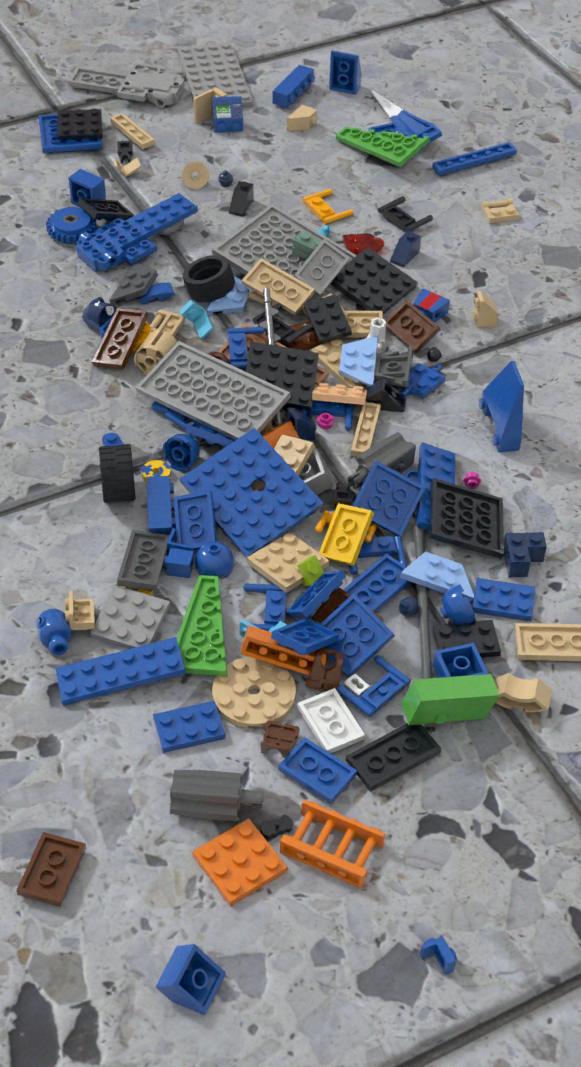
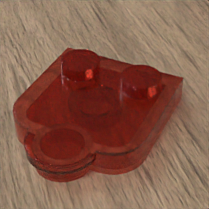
[343,233,384,255]

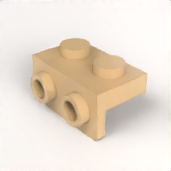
[65,591,95,630]

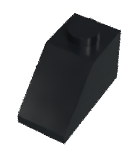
[229,181,254,216]
[366,378,406,412]

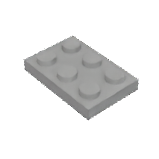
[294,239,350,297]

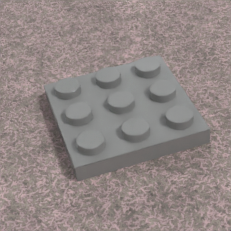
[90,585,170,649]

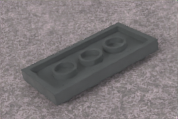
[117,530,170,591]

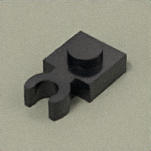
[117,140,133,164]
[332,482,352,506]

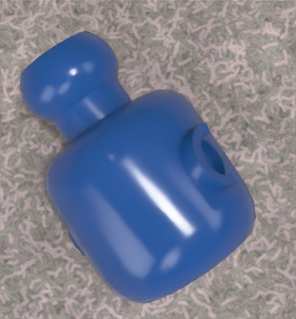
[36,609,72,655]

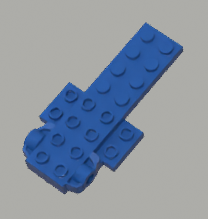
[76,193,198,271]

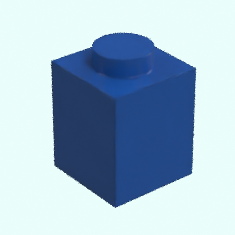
[164,548,194,578]

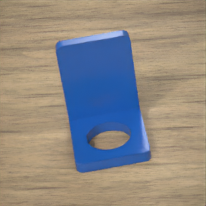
[167,528,193,556]

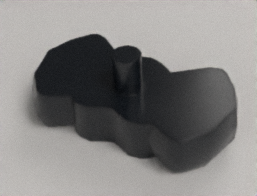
[260,814,293,839]

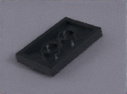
[78,198,134,221]
[303,294,352,344]
[433,620,501,658]

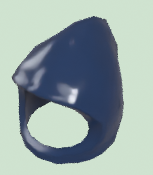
[82,297,117,331]

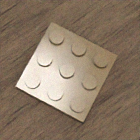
[247,532,329,593]

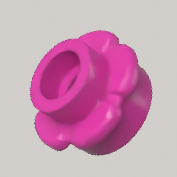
[317,413,334,429]
[463,472,481,488]

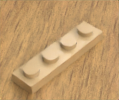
[110,113,155,149]
[351,402,381,456]

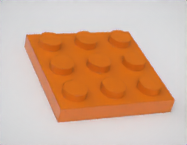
[192,818,287,906]

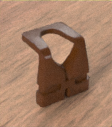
[305,648,343,692]
[260,720,300,758]

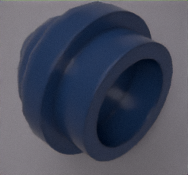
[218,170,233,187]
[399,597,419,617]

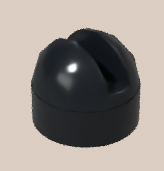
[427,347,442,362]

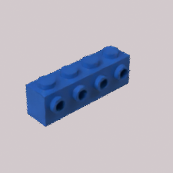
[272,65,315,108]

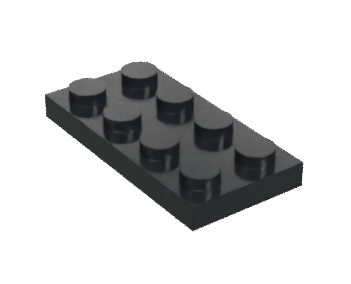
[346,723,442,792]

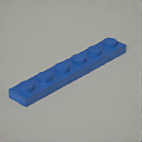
[432,142,517,175]

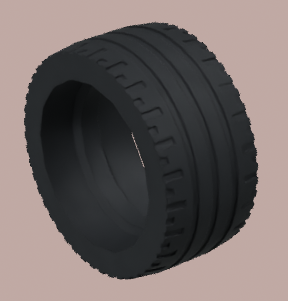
[183,255,235,303]

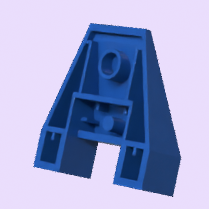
[479,361,524,453]

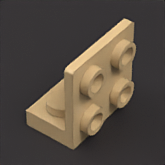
[193,87,227,124]

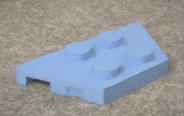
[207,276,251,316]
[339,336,378,388]
[400,551,474,602]

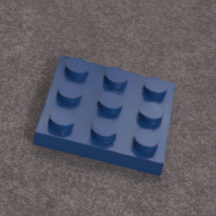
[352,460,425,537]
[320,593,395,678]

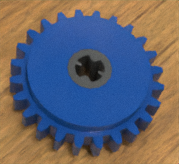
[46,207,97,244]

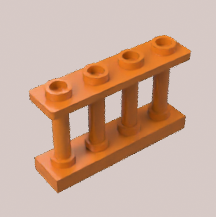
[280,800,385,889]

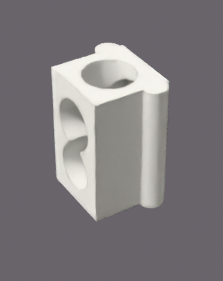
[344,674,370,699]

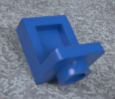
[420,936,457,975]

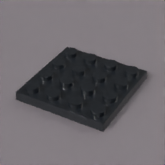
[330,247,418,315]
[245,341,319,411]
[429,478,504,559]

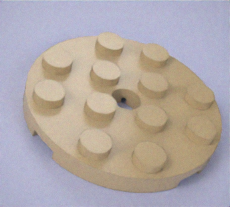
[212,657,296,728]

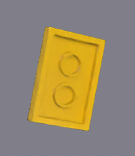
[319,503,374,566]

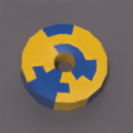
[141,460,171,484]

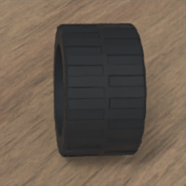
[99,444,136,503]

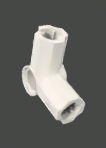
[362,318,388,354]

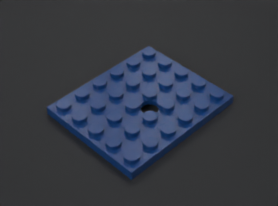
[180,428,324,559]

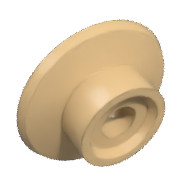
[182,161,209,189]

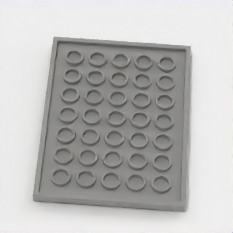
[212,204,357,311]

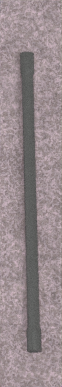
[413,523,436,733]

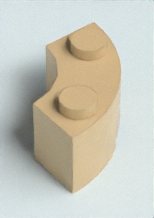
[493,673,552,713]

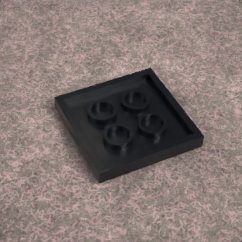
[57,108,103,141]

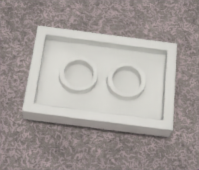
[297,688,365,753]

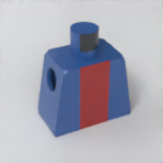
[413,288,450,323]

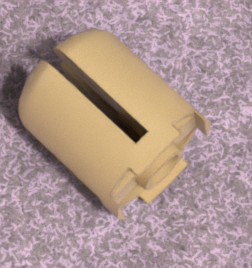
[134,330,177,376]

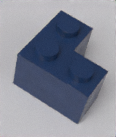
[504,532,547,578]

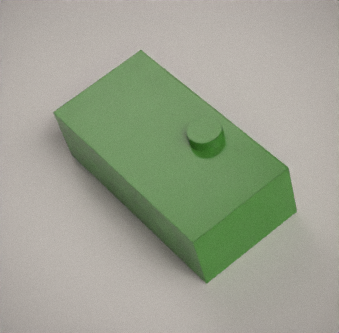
[401,674,499,725]

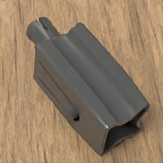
[348,432,416,489]
[170,770,264,822]

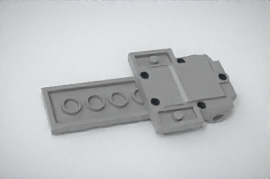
[68,63,185,108]

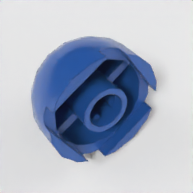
[162,434,200,471]
[195,542,234,578]
[440,584,476,625]

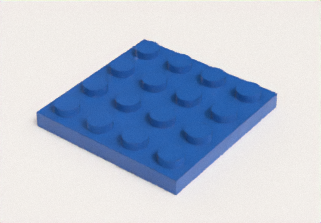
[39,114,102,153]

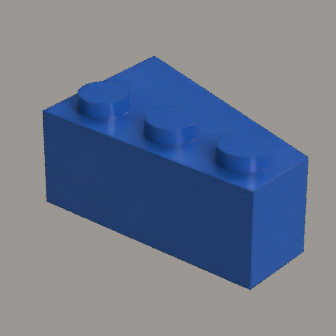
[147,476,176,535]

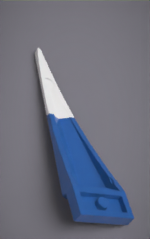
[372,90,442,144]

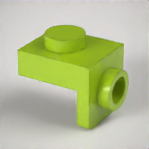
[297,555,324,586]

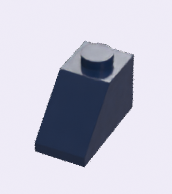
[390,231,421,268]
[288,408,317,441]

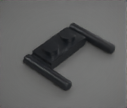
[378,196,433,232]
[252,303,313,345]

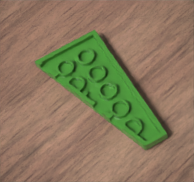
[335,127,430,167]
[177,575,228,677]

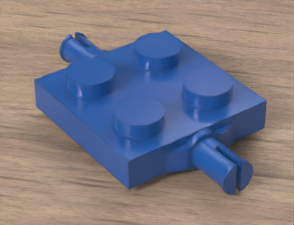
[399,363,445,398]

